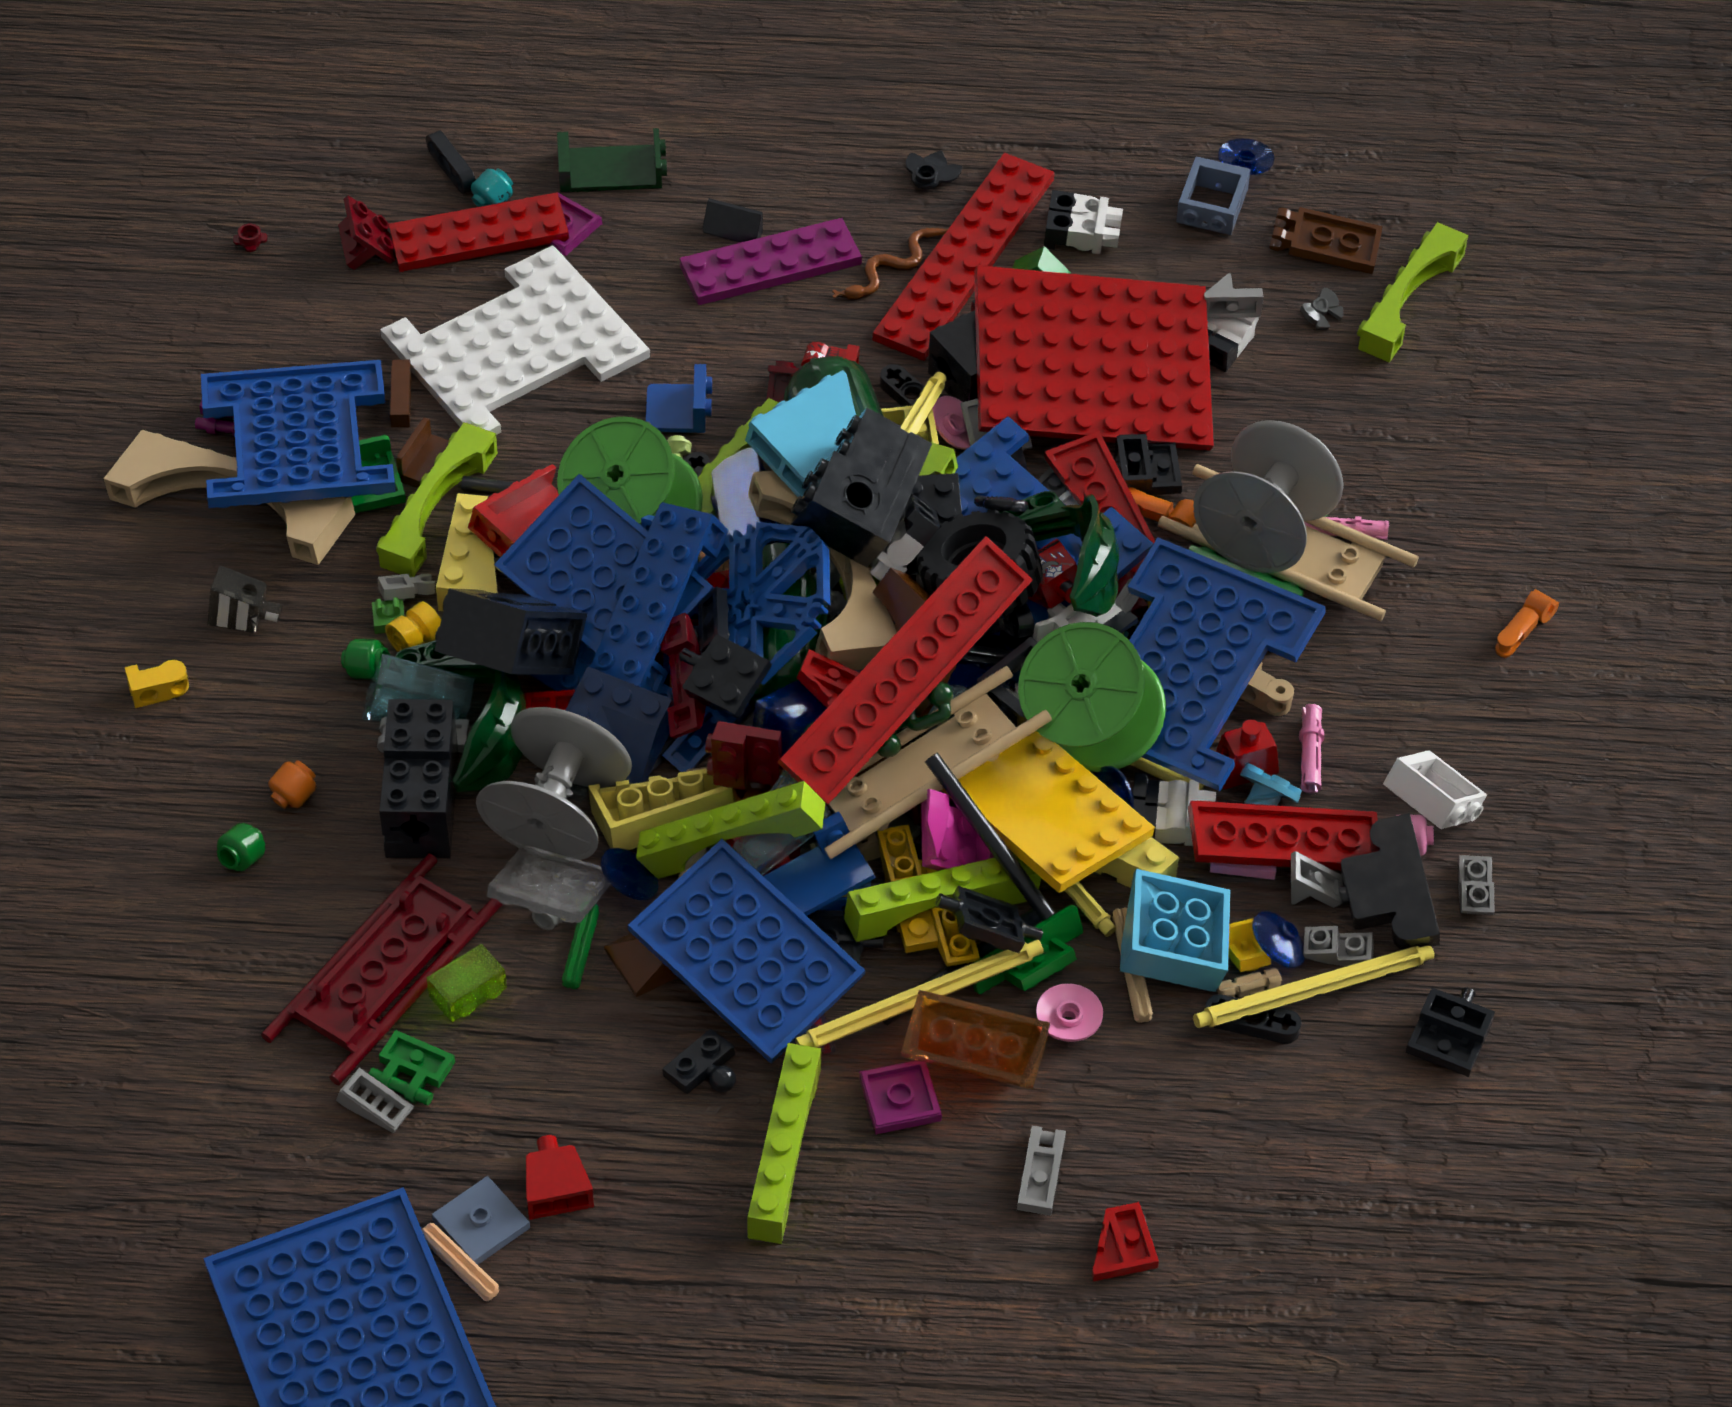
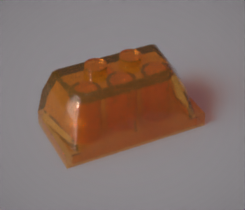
[901,990,1050,1090]

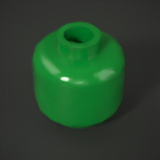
[341,639,390,680]
[216,823,266,871]

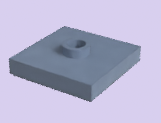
[432,1176,530,1265]

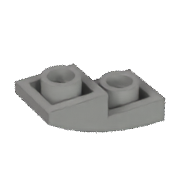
[1457,855,1495,915]
[1303,926,1374,966]

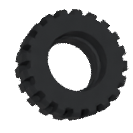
[917,510,1043,615]

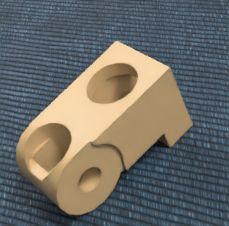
[1240,662,1294,716]

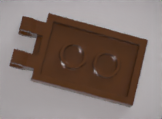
[1269,207,1383,274]

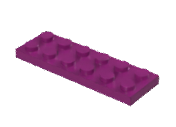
[679,218,862,305]

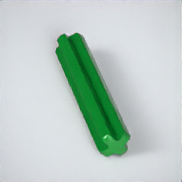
[562,902,599,990]

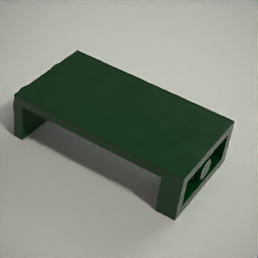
[557,128,667,192]

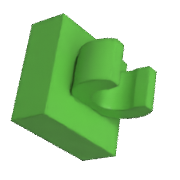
[372,597,405,634]

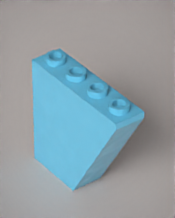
[745,370,856,497]

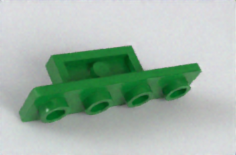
[972,904,1083,994]

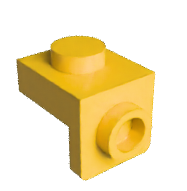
[1228,918,1271,972]

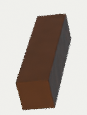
[390,359,412,427]

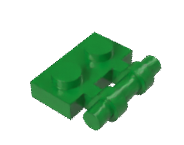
[368,1030,456,1106]

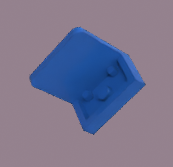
[646,364,712,433]

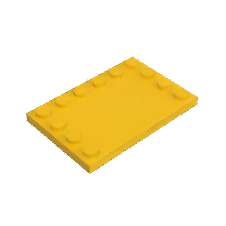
[942,731,1155,893]

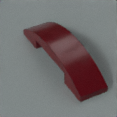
[661,613,706,739]

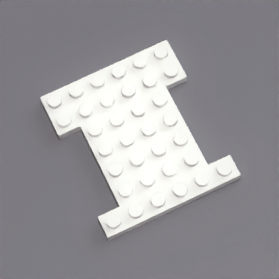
[380,245,650,435]

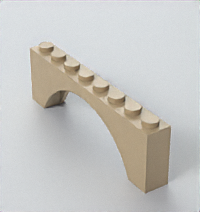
[103,430,355,565]
[748,471,897,670]

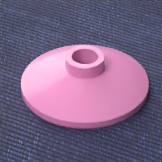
[932,396,970,450]
[1036,984,1103,1042]

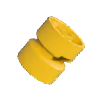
[385,601,441,652]

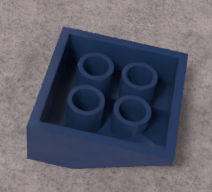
[565,667,674,787]

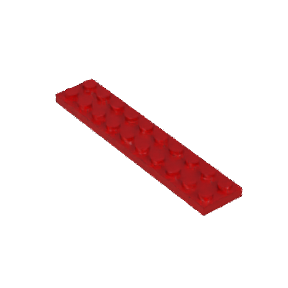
[872,153,1055,361]
[777,536,1033,807]

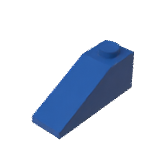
[662,703,753,772]

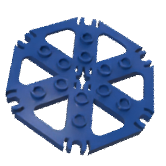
[663,522,831,688]

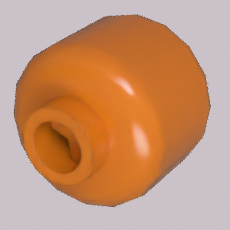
[268,760,317,809]

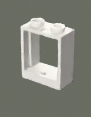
[1383,750,1487,829]

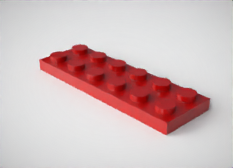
[389,192,569,272]
[1188,800,1378,870]

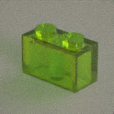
[427,943,507,1022]

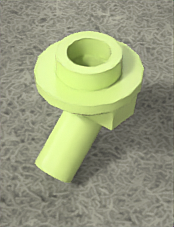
[667,435,692,459]

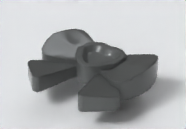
[1300,288,1343,330]

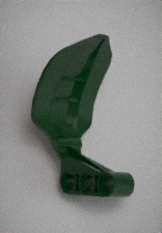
[998,491,1119,617]
[394,640,526,792]

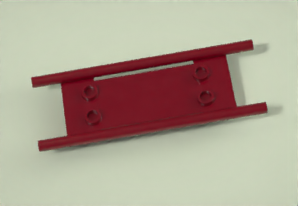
[261,853,505,1086]

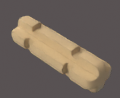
[1217,968,1282,997]

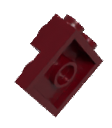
[705,721,783,790]

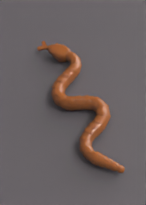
[832,228,948,300]

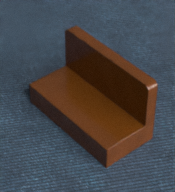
[396,417,449,488]

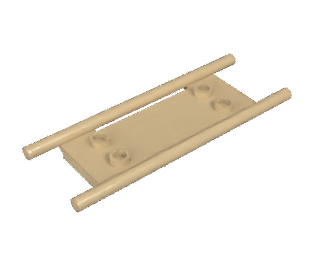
[1158,464,1419,621]
[824,666,1052,860]

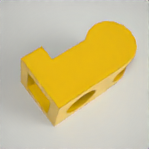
[125,660,189,708]

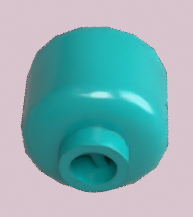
[471,168,513,207]

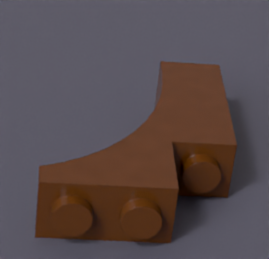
[872,568,957,716]

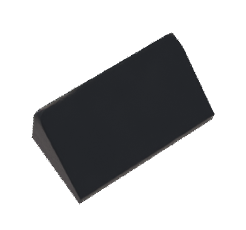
[703,198,763,243]

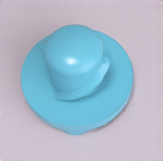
[1240,763,1302,806]

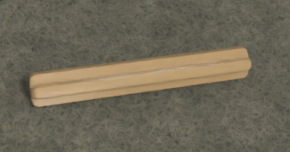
[1112,908,1153,1023]

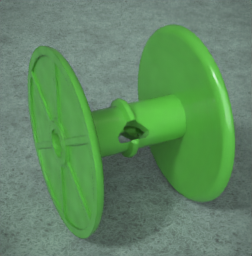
[557,417,703,525]
[1018,622,1166,772]

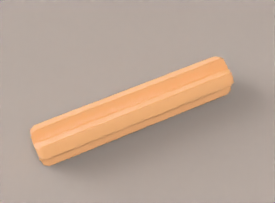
[422,1223,499,1301]

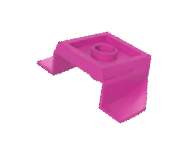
[921,789,995,871]

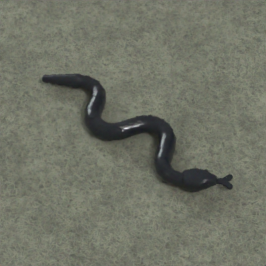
[974,495,1028,512]

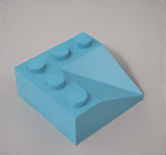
[1120,869,1230,992]

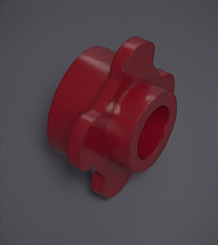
[233,223,268,252]

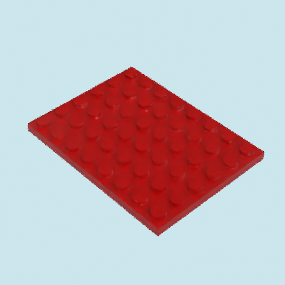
[974,265,1214,451]

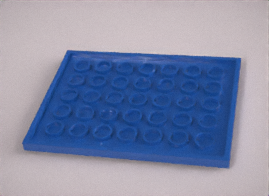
[203,1187,496,1407]

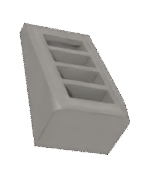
[336,1067,414,1133]

